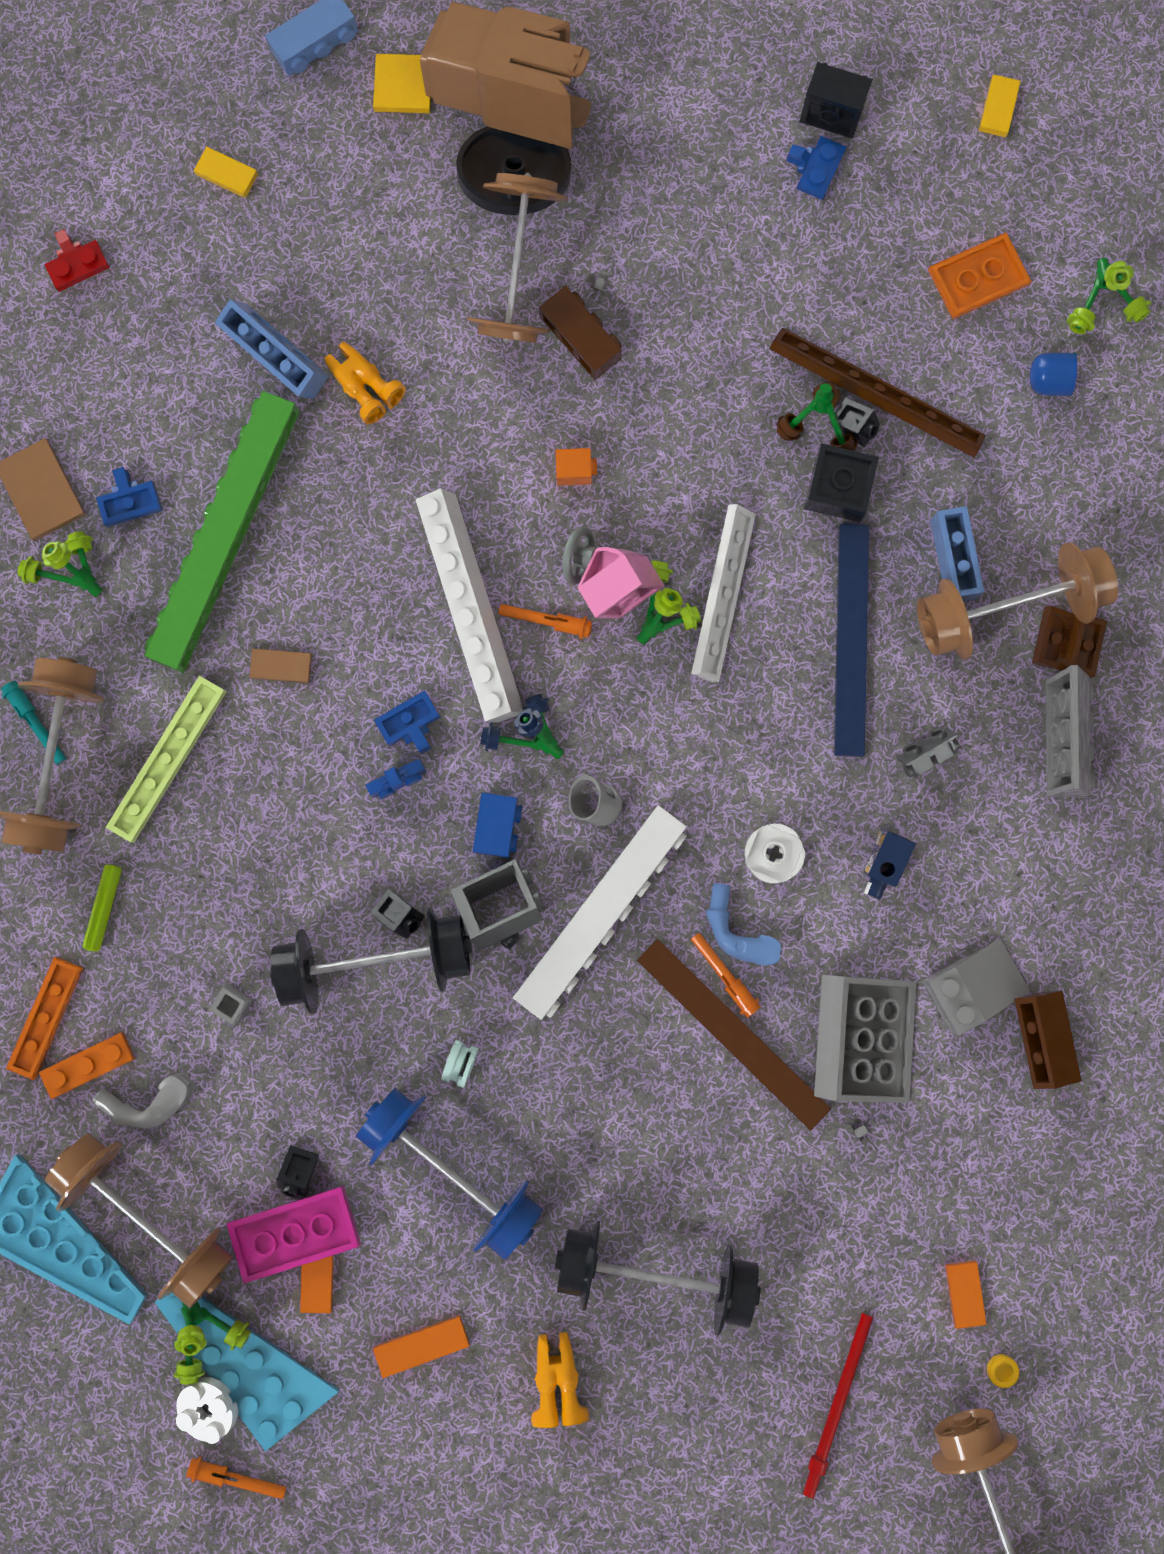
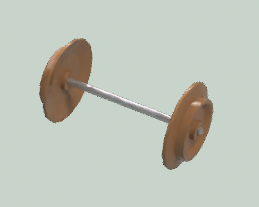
[467,173,568,344]

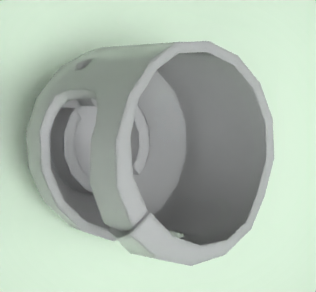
[568,774,622,826]

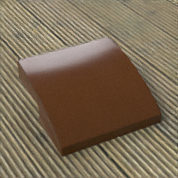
[1032,606,1107,678]

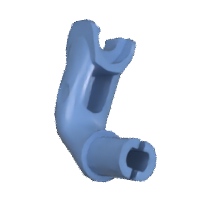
[706,883,781,965]

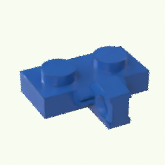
[786,136,846,200]
[96,467,163,527]
[374,690,441,755]
[365,759,427,800]

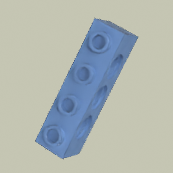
[214,299,329,399]

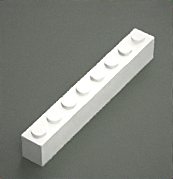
[415,488,523,722]
[513,805,687,1020]

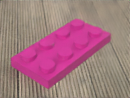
[227,1185,362,1284]

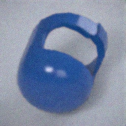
[1029,353,1078,396]

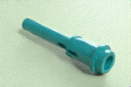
[1,680,67,765]

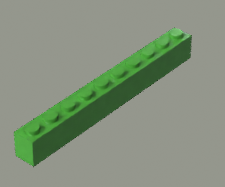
[144,391,300,674]

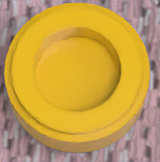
[987,1354,1019,1388]

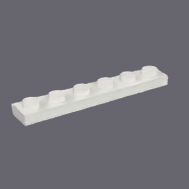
[691,504,756,682]

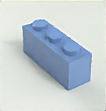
[265,0,358,76]
[930,506,984,602]

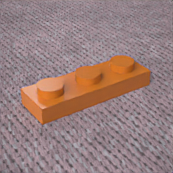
[39,1032,135,1099]

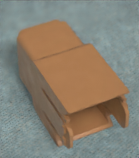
[420,1,591,149]

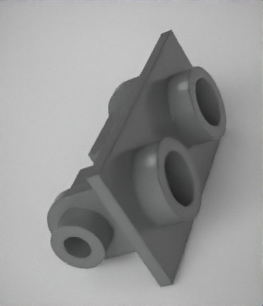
[896,728,961,778]

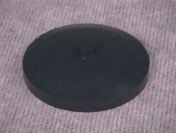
[456,126,571,215]

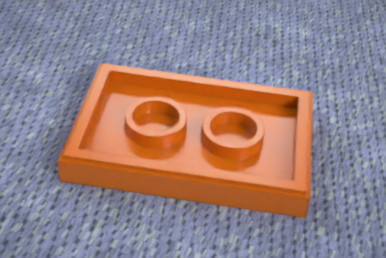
[928,232,1032,319]

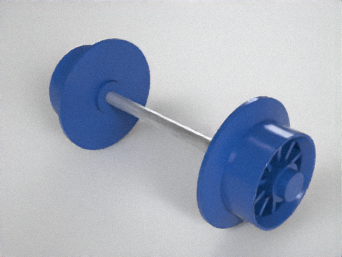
[355,1088,543,1260]

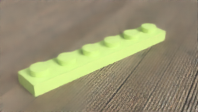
[106,675,227,843]

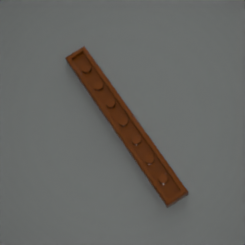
[770,328,986,458]
[637,939,831,1131]

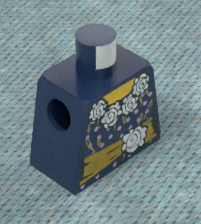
[864,828,916,900]

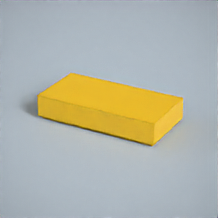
[978,74,1021,137]
[193,146,258,198]

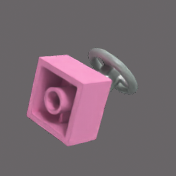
[562,526,664,619]

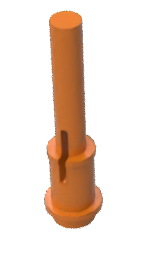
[499,603,593,639]
[690,932,761,1018]
[186,1456,287,1500]

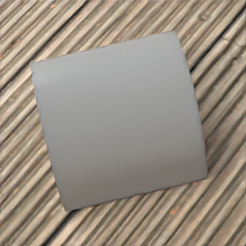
[209,983,253,1026]

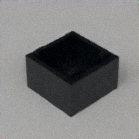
[799,62,873,139]
[804,443,879,522]

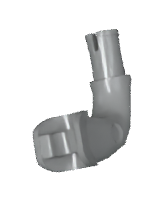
[91,1073,195,1129]

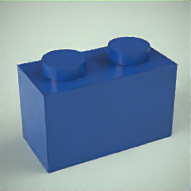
[473,793,523,858]

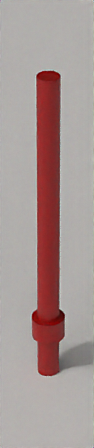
[802,1312,874,1499]

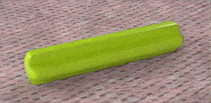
[82,864,122,952]

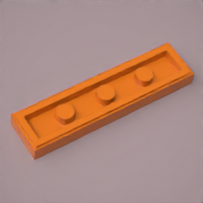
[6,957,84,1080]

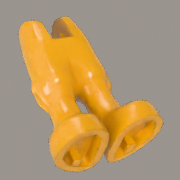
[324,341,406,425]
[531,1332,590,1428]

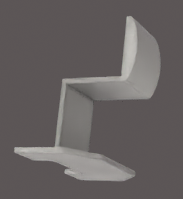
[588,271,610,293]
[850,1118,876,1144]

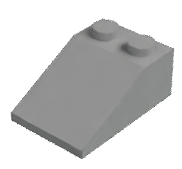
[922,938,1030,1036]

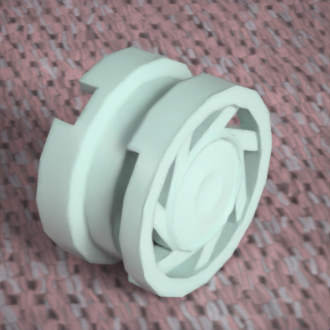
[441,1040,479,1088]

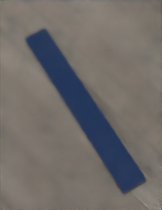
[834,524,869,757]

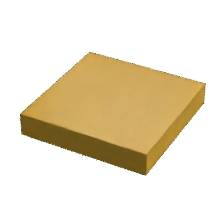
[373,54,431,113]

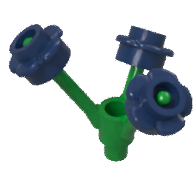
[480,694,564,759]

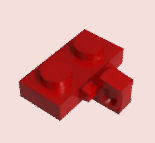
[44,229,110,292]

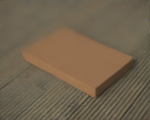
[0,438,86,541]

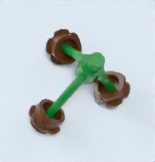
[776,382,858,451]

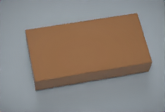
[249,649,312,683]

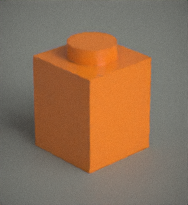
[555,448,597,486]

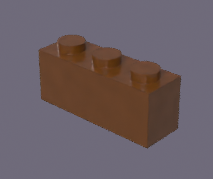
[539,286,622,380]
[1014,990,1082,1089]

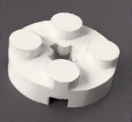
[744,823,805,884]
[176,1377,238,1444]

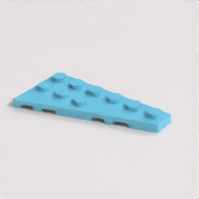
[0,1153,148,1325]
[154,1293,340,1452]

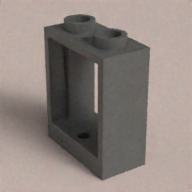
[450,859,544,951]

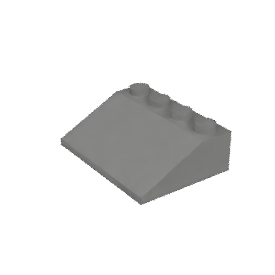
[1046,665,1095,798]
[814,975,916,1103]

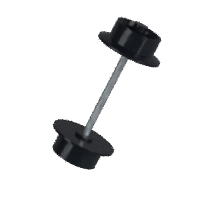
[270,907,473,1014]
[554,1221,761,1336]

